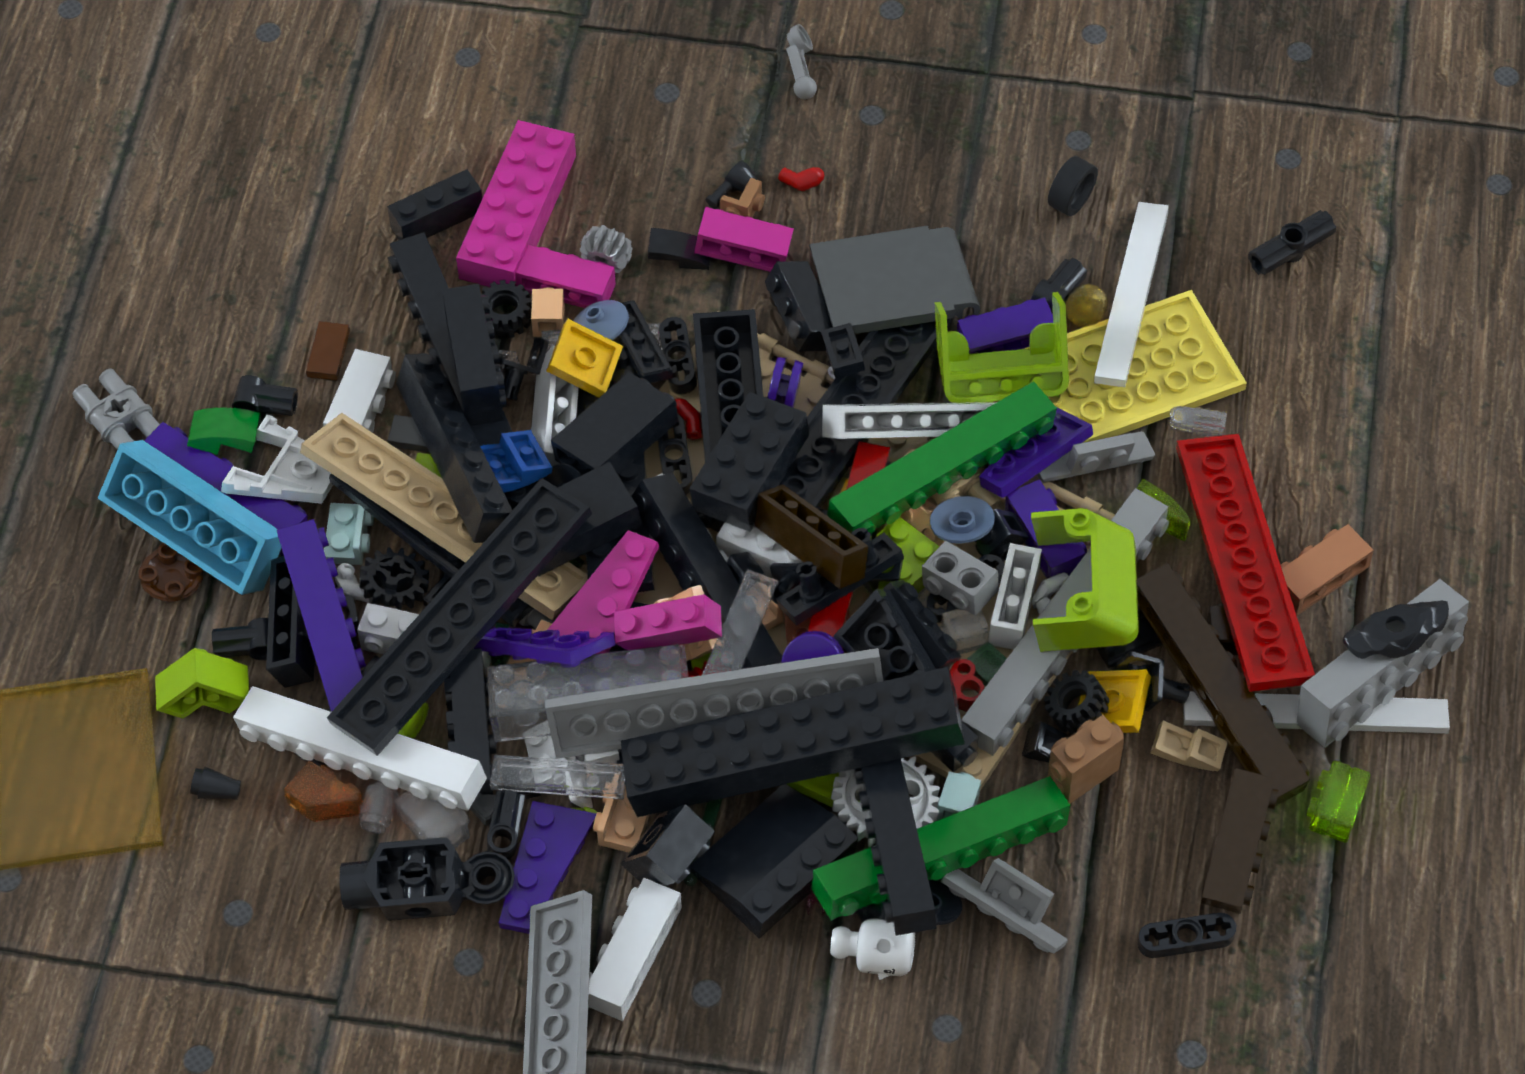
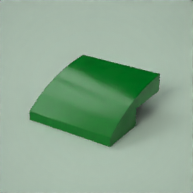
[187,407,260,455]

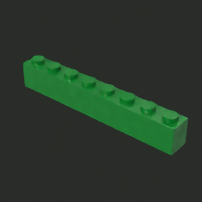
[827,381,1057,535]
[812,776,1071,920]

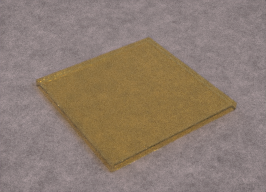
[0,668,164,870]

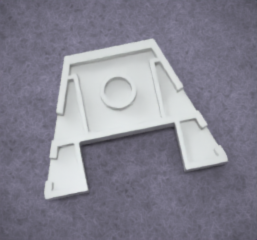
[221,414,333,504]

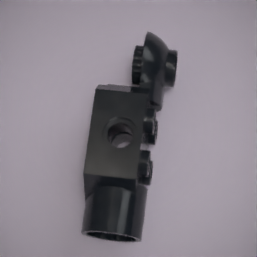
[339,837,515,921]

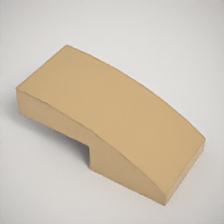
[1150,720,1227,772]

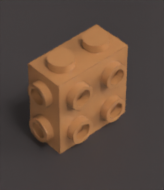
[1047,715,1124,803]

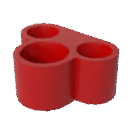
[950,659,984,712]

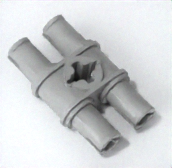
[73,369,160,450]

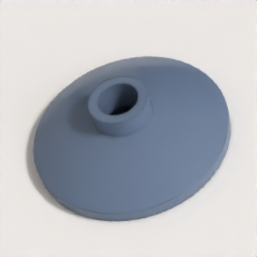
[573,300,629,340]
[930,496,995,544]

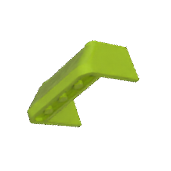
[935,292,1069,403]
[1031,508,1139,652]

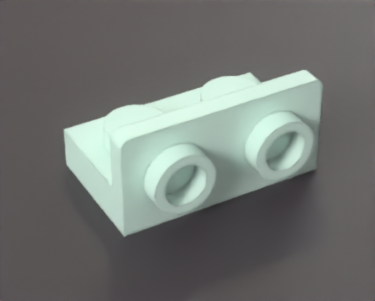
[324,503,374,565]

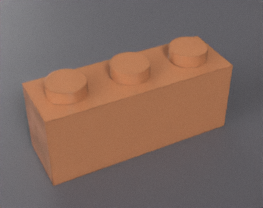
[1281,524,1374,615]

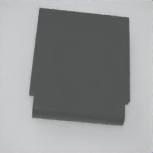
[809,226,981,334]

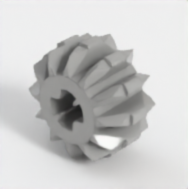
[580,225,633,273]

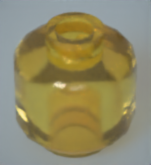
[1066,284,1108,328]

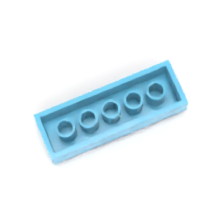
[98,440,281,595]

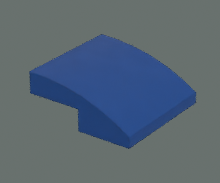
[480,430,553,493]

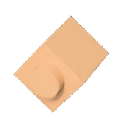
[531,287,565,337]

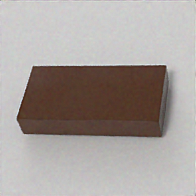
[306,321,350,381]

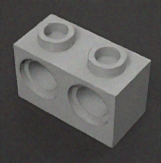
[922,540,999,616]

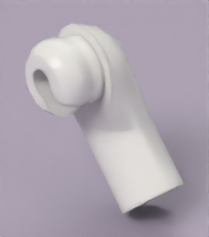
[335,563,373,603]

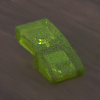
[1137,479,1190,542]

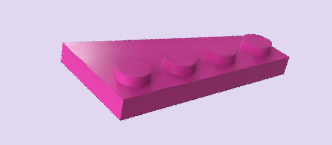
[547,530,659,662]

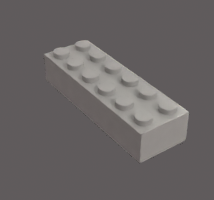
[1297,579,1469,748]

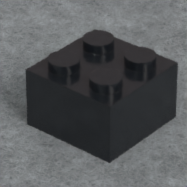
[621,804,715,887]

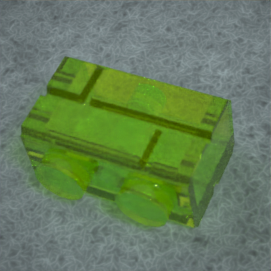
[1306,760,1371,843]

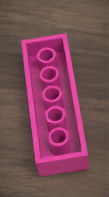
[456,120,576,287]

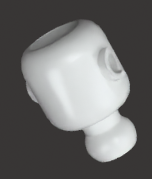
[830,918,915,980]

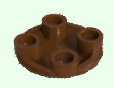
[139,543,203,602]

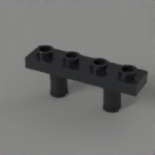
[777,528,904,626]

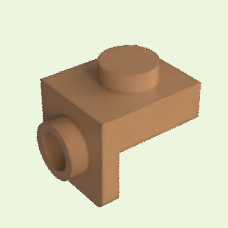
[720,178,765,218]

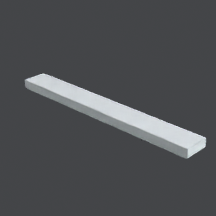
[1094,202,1168,387]
[1183,691,1450,734]

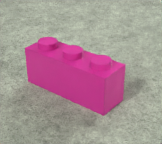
[694,207,794,272]
[516,245,616,308]
[614,594,722,654]

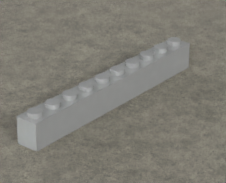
[961,488,1169,756]

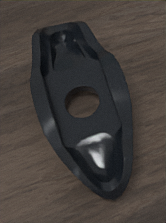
[1342,600,1449,659]

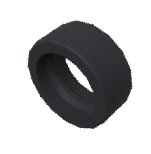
[1048,156,1098,217]

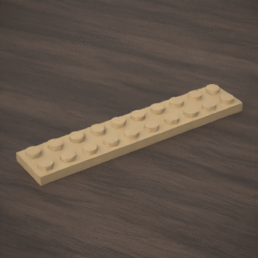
[300,413,588,620]

